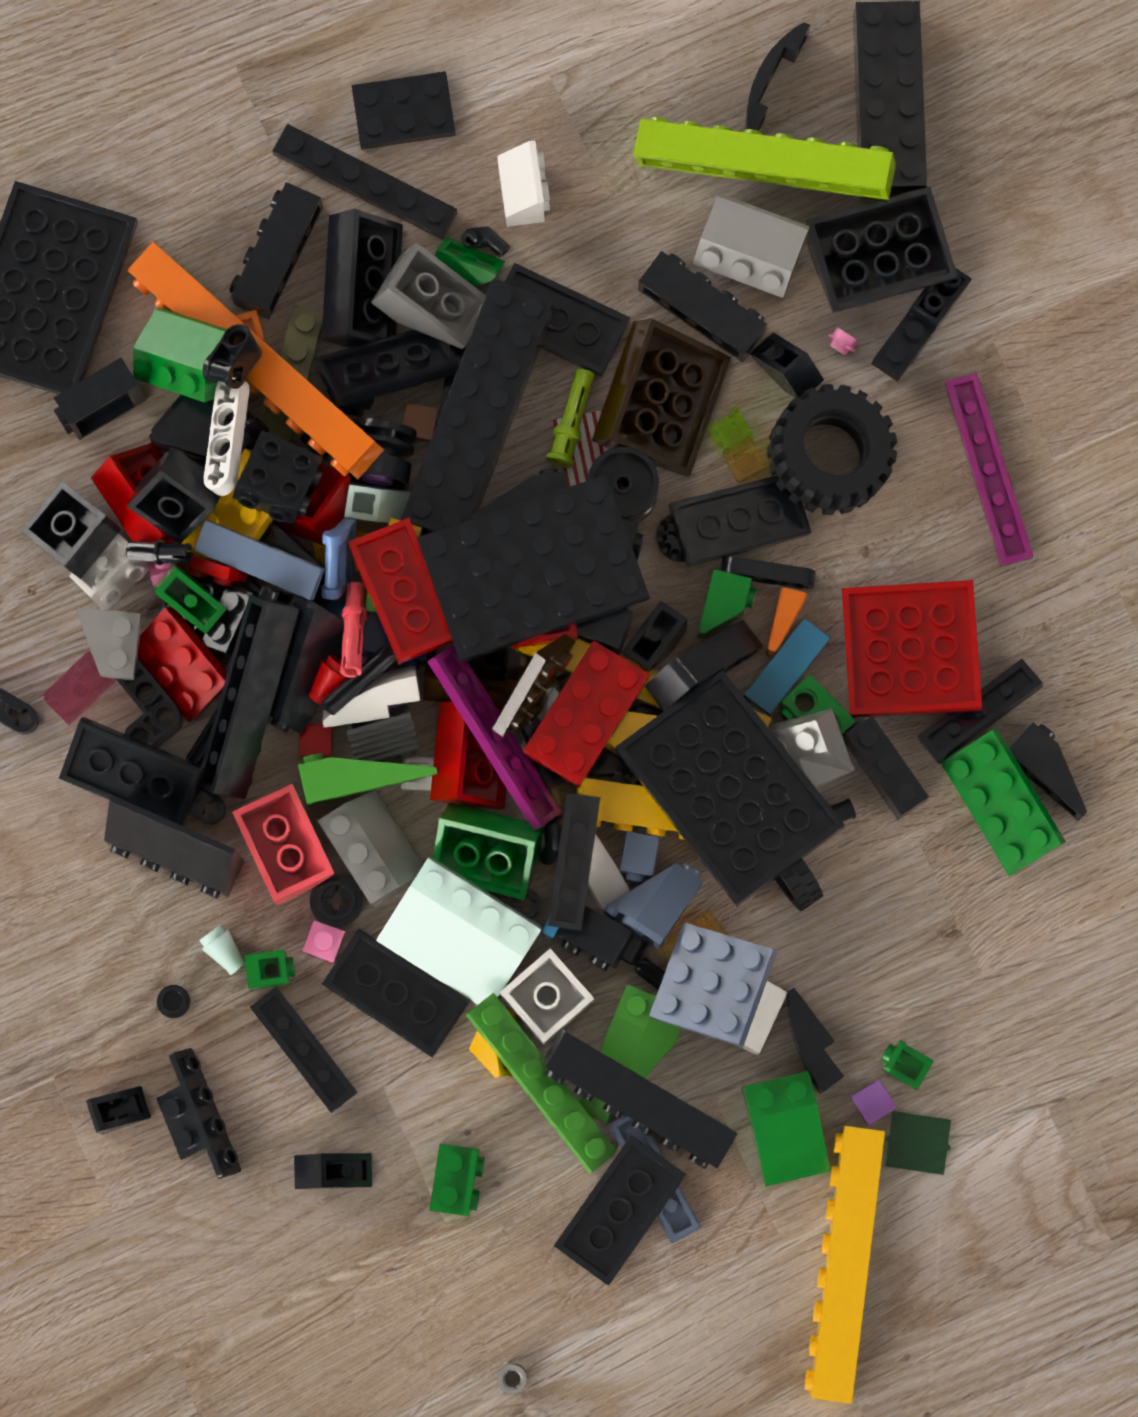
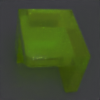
[707,406,752,458]

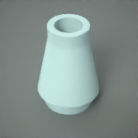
[199,925,245,975]

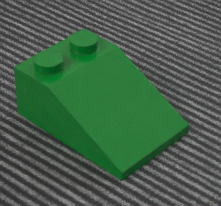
[742,1071,831,1187]

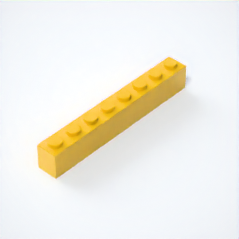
[804,1126,885,1404]

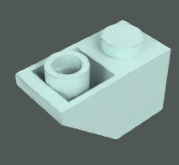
[344,482,411,523]

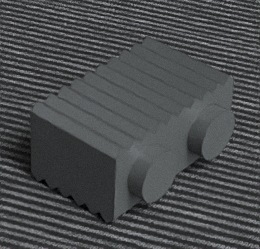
[345,704,421,762]

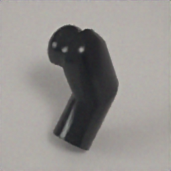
[539,816,563,865]

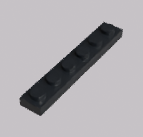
[272,124,458,240]

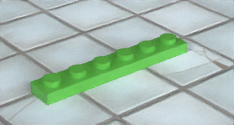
[465,992,617,1173]

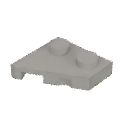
[77,607,142,680]

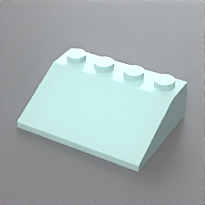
[376,856,542,1004]

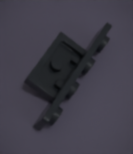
[156,1048,241,1179]

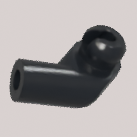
[461,226,510,258]

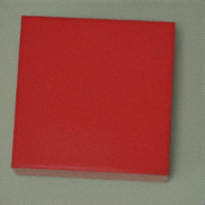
[299,724,333,758]

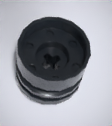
[347,418,417,490]

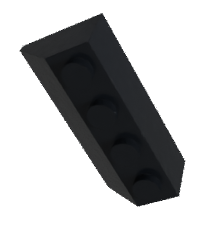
[321,208,403,348]

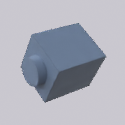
[620,831,659,884]

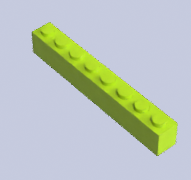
[633,117,896,200]

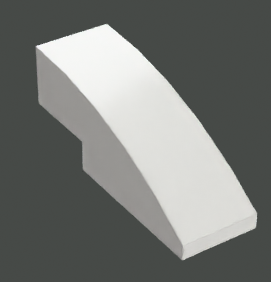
[323,666,420,728]

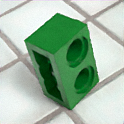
[780,675,856,737]

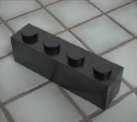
[229,182,323,320]
[638,251,767,363]

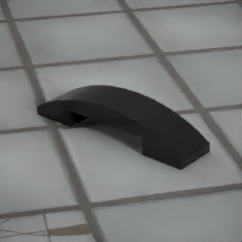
[745,22,810,131]

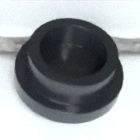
[157,985,191,1018]

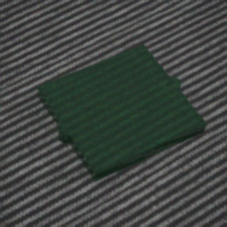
[885,1111,951,1175]

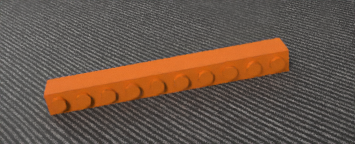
[127,242,384,479]

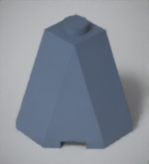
[603,863,704,951]

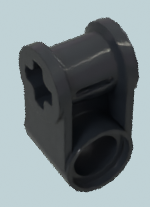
[202,324,262,389]

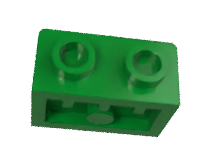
[429,1144,485,1217]

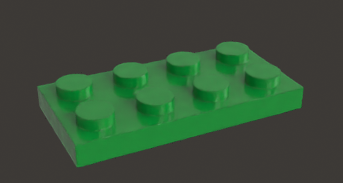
[941,728,1066,876]

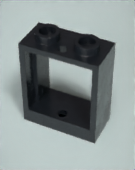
[53,357,146,440]

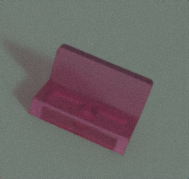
[41,651,116,725]

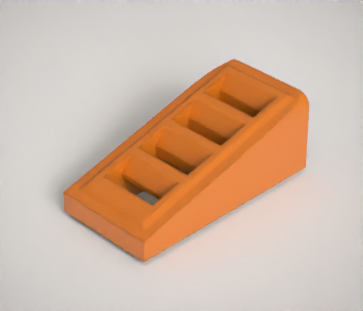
[766,587,807,657]

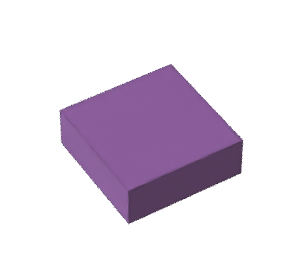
[850,1079,897,1126]

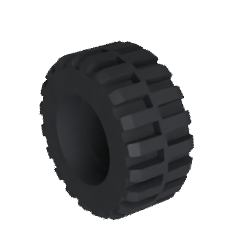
[767,384,897,515]

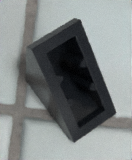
[86,1086,151,1135]

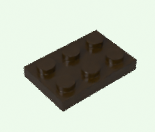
[492,634,576,737]

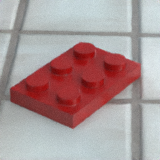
[137,606,227,723]

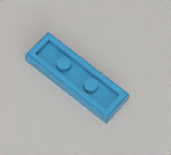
[744,618,830,716]

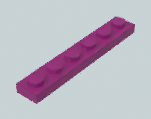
[944,373,1034,567]
[427,645,562,831]

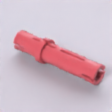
[340,581,368,678]

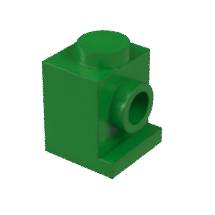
[244,950,296,991]

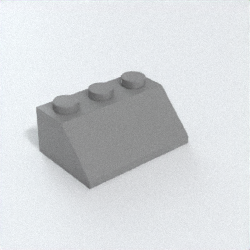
[692,193,810,298]
[318,790,424,908]

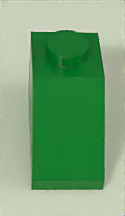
[153,563,227,634]
[697,569,756,639]

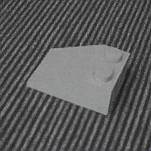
[371,242,486,349]

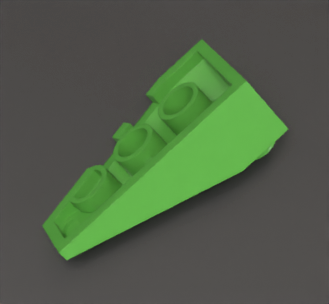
[298,753,437,806]
[579,984,681,1123]

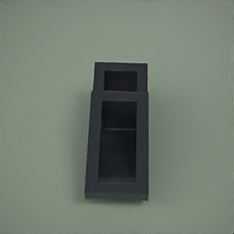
[787,988,844,1094]

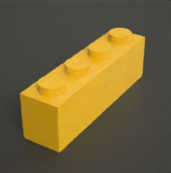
[576,778,684,839]

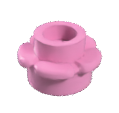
[828,327,859,356]

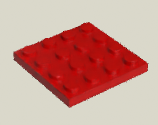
[842,580,982,718]

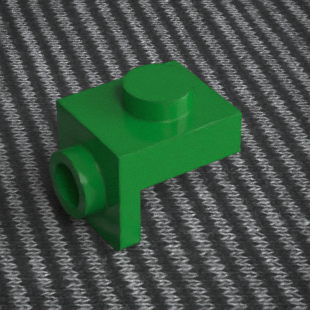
[881,1039,934,1091]

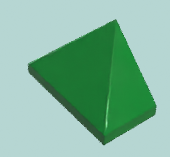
[435,236,505,287]

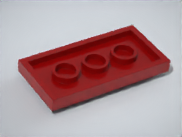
[348,518,453,664]
[523,640,650,788]

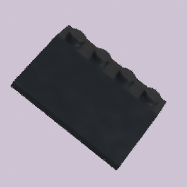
[805,186,958,313]
[104,795,245,899]

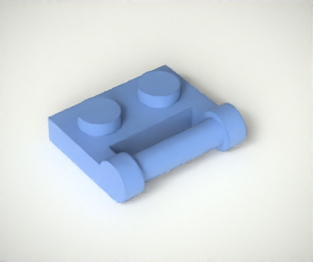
[321,518,356,600]

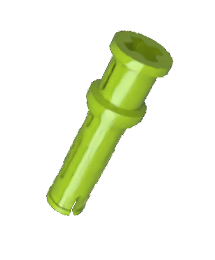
[545,368,595,468]

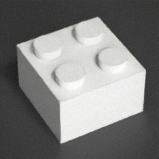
[500,948,594,1045]

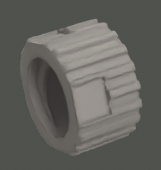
[497,1363,528,1395]

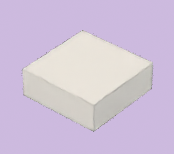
[401,756,434,791]

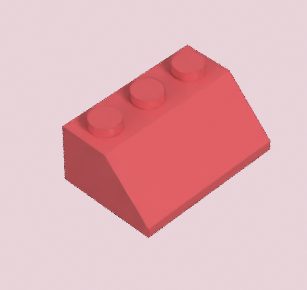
[232,784,335,906]

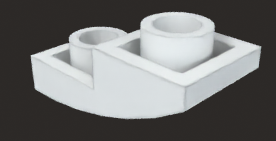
[588,834,630,909]

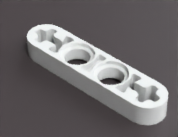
[204,378,250,496]

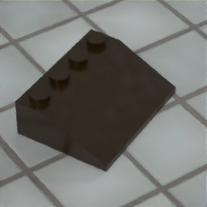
[592,318,731,477]

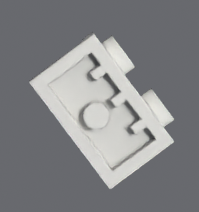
[69,533,149,610]

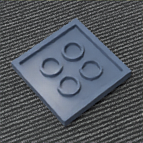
[649,922,777,1047]

